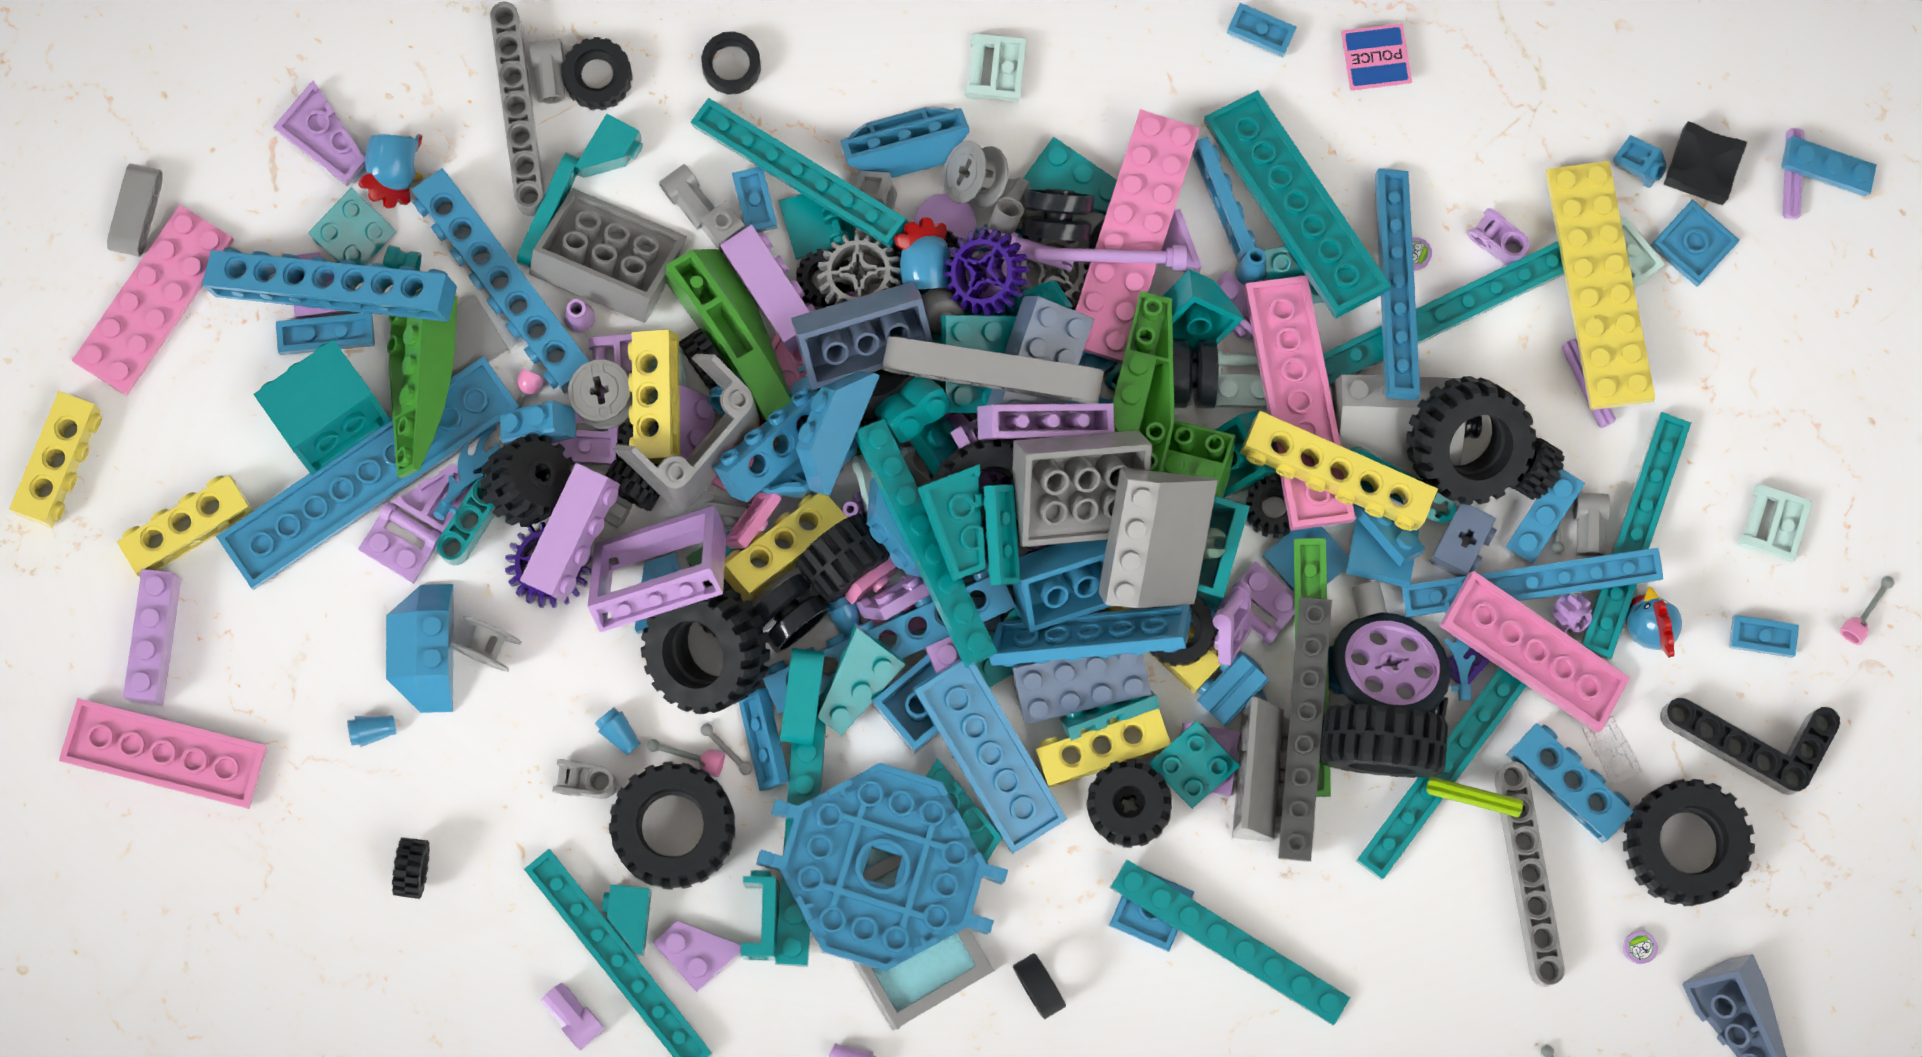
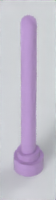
[1032,245,1187,271]

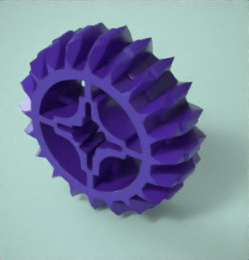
[943,228,1030,316]
[505,522,592,608]

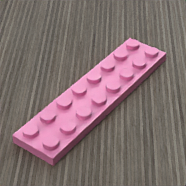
[1075,109,1200,364]
[1244,276,1356,531]

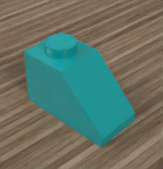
[575,113,643,178]
[602,884,652,956]

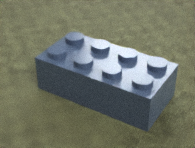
[791,281,933,390]
[986,296,1094,406]
[1011,653,1151,724]

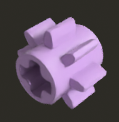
[1552,593,1593,633]

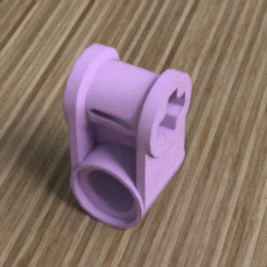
[1467,208,1529,265]

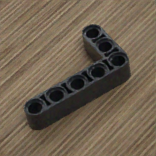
[1660,698,1840,795]

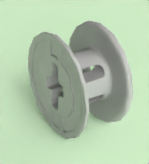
[943,141,1009,208]
[568,360,633,429]
[450,615,522,672]

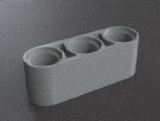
[107,163,163,257]

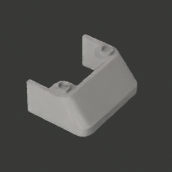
[613,354,760,508]

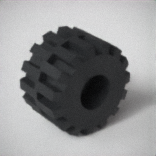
[480,434,574,527]
[796,514,890,604]
[1086,759,1172,848]

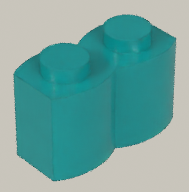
[874,377,952,443]

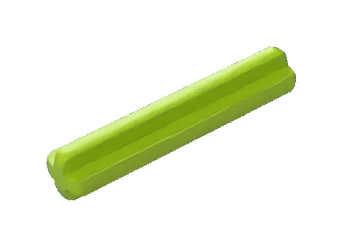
[1426,777,1523,817]

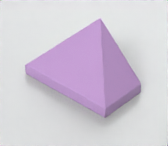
[1161,209,1202,273]

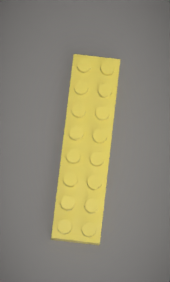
[1545,161,1655,410]

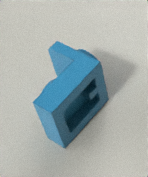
[1613,135,1667,188]

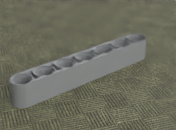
[490,1,545,216]
[882,337,1104,404]
[1494,762,1565,987]

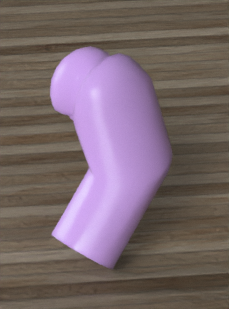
[843,492,867,517]

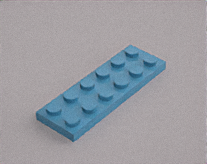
[990,604,1192,667]
[912,658,1067,854]

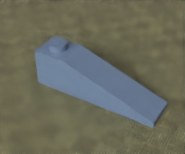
[1682,954,1787,1057]

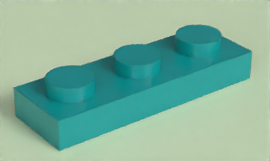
[983,485,1020,586]

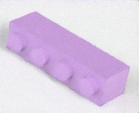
[720,225,816,353]
[977,404,1114,440]
[520,463,621,602]
[123,569,182,706]

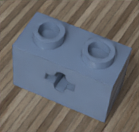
[1429,503,1497,577]

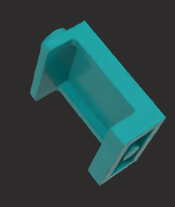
[740,870,778,961]

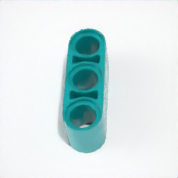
[437,478,495,566]
[780,648,825,745]

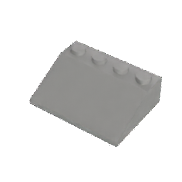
[529,188,687,323]
[1332,374,1466,479]
[1013,430,1152,547]
[1098,468,1218,608]
[1232,697,1289,842]

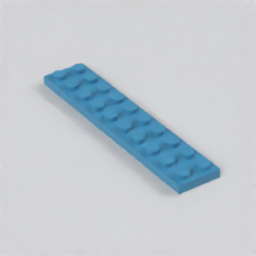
[216,356,520,590]

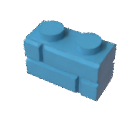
[500,400,576,445]
[1197,653,1270,727]

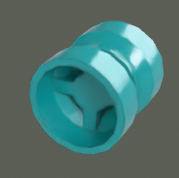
[382,245,422,271]

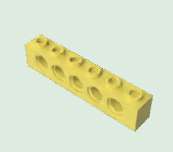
[1240,411,1438,531]

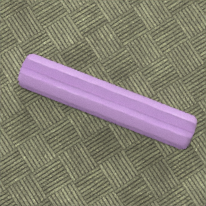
[1782,128,1804,220]
[1561,339,1616,428]

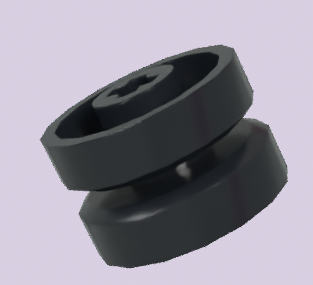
[1022,188,1094,241]
[1173,338,1219,409]
[752,573,830,654]

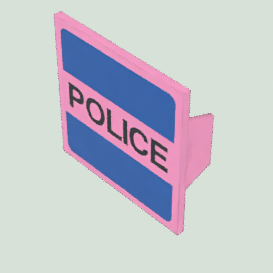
[1341,23,1412,91]

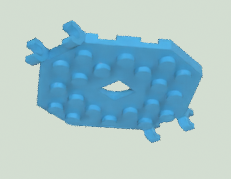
[755,763,1008,972]

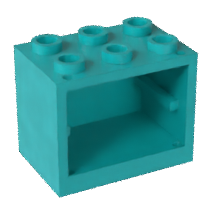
[253,339,391,475]
[1196,496,1250,609]

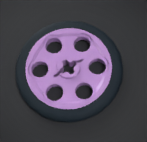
[1331,613,1451,712]

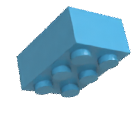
[1012,540,1112,633]
[872,655,939,755]

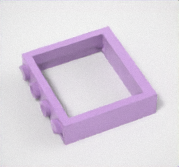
[587,505,727,633]

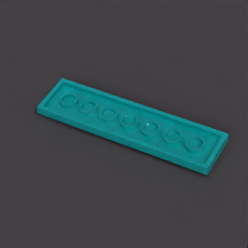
[1203,90,1391,319]

